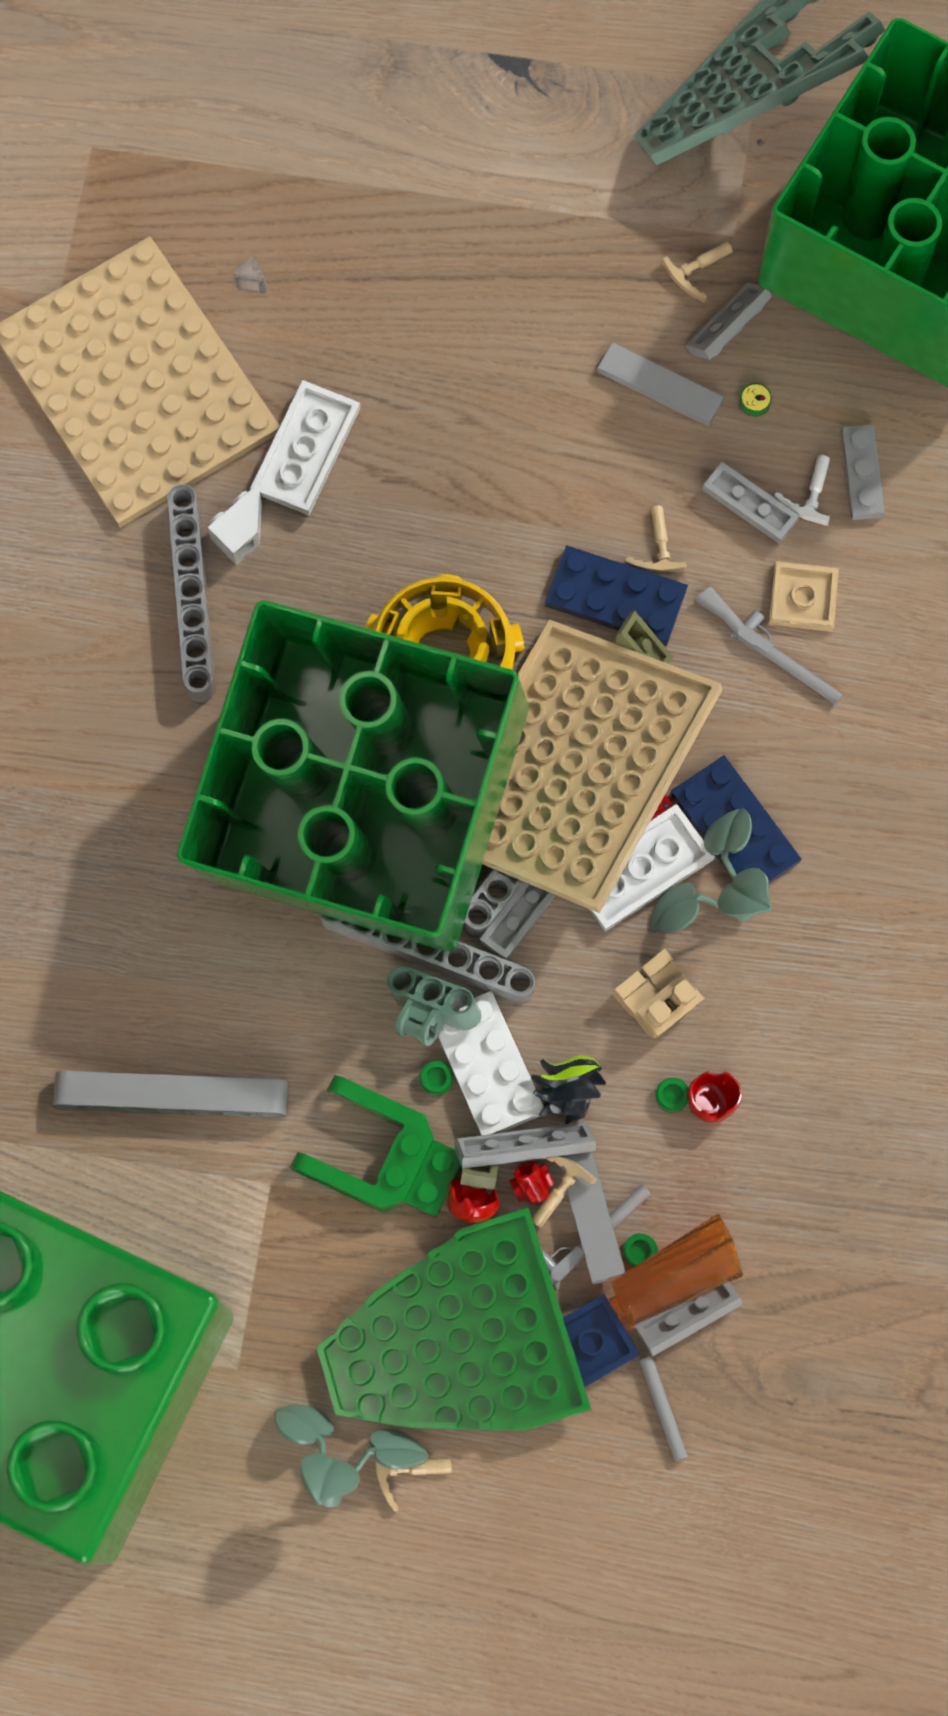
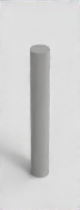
[639,1356,688,1461]

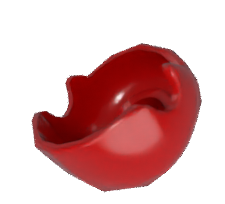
[686,1071,743,1123]
[447,1177,500,1223]

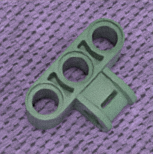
[386,966,481,1046]

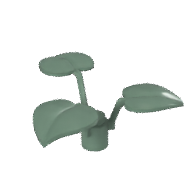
[651,808,772,933]
[274,1405,429,1507]

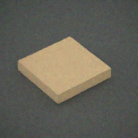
[768,561,839,632]

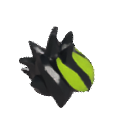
[531,1055,606,1125]

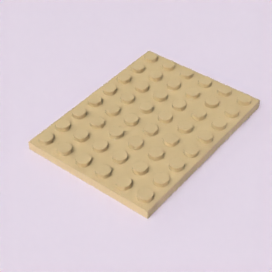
[0,236,280,528]
[482,619,723,913]

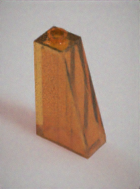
[609,1214,743,1327]

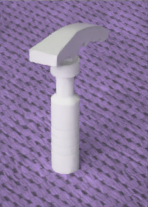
[774,455,830,526]

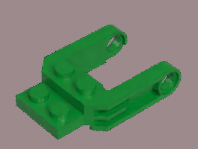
[289,1075,461,1218]

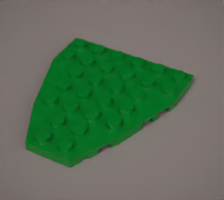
[316,1208,592,1431]

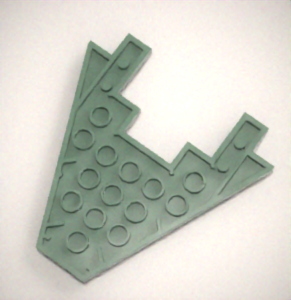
[633,0,885,166]

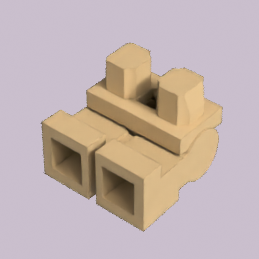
[612,949,705,1038]

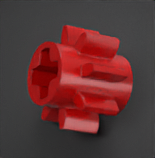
[509,1161,555,1204]

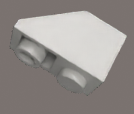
[208,486,262,565]

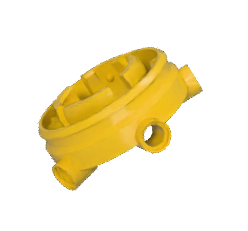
[365,574,525,670]

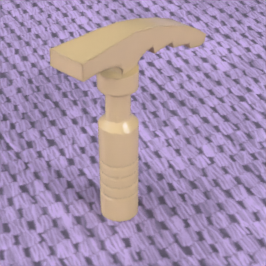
[661,242,732,302]
[626,506,687,573]
[532,1156,598,1228]
[376,1459,452,1512]

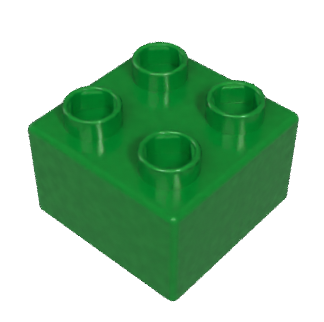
[758,18,948,387]
[177,600,529,952]
[0,1191,234,1565]

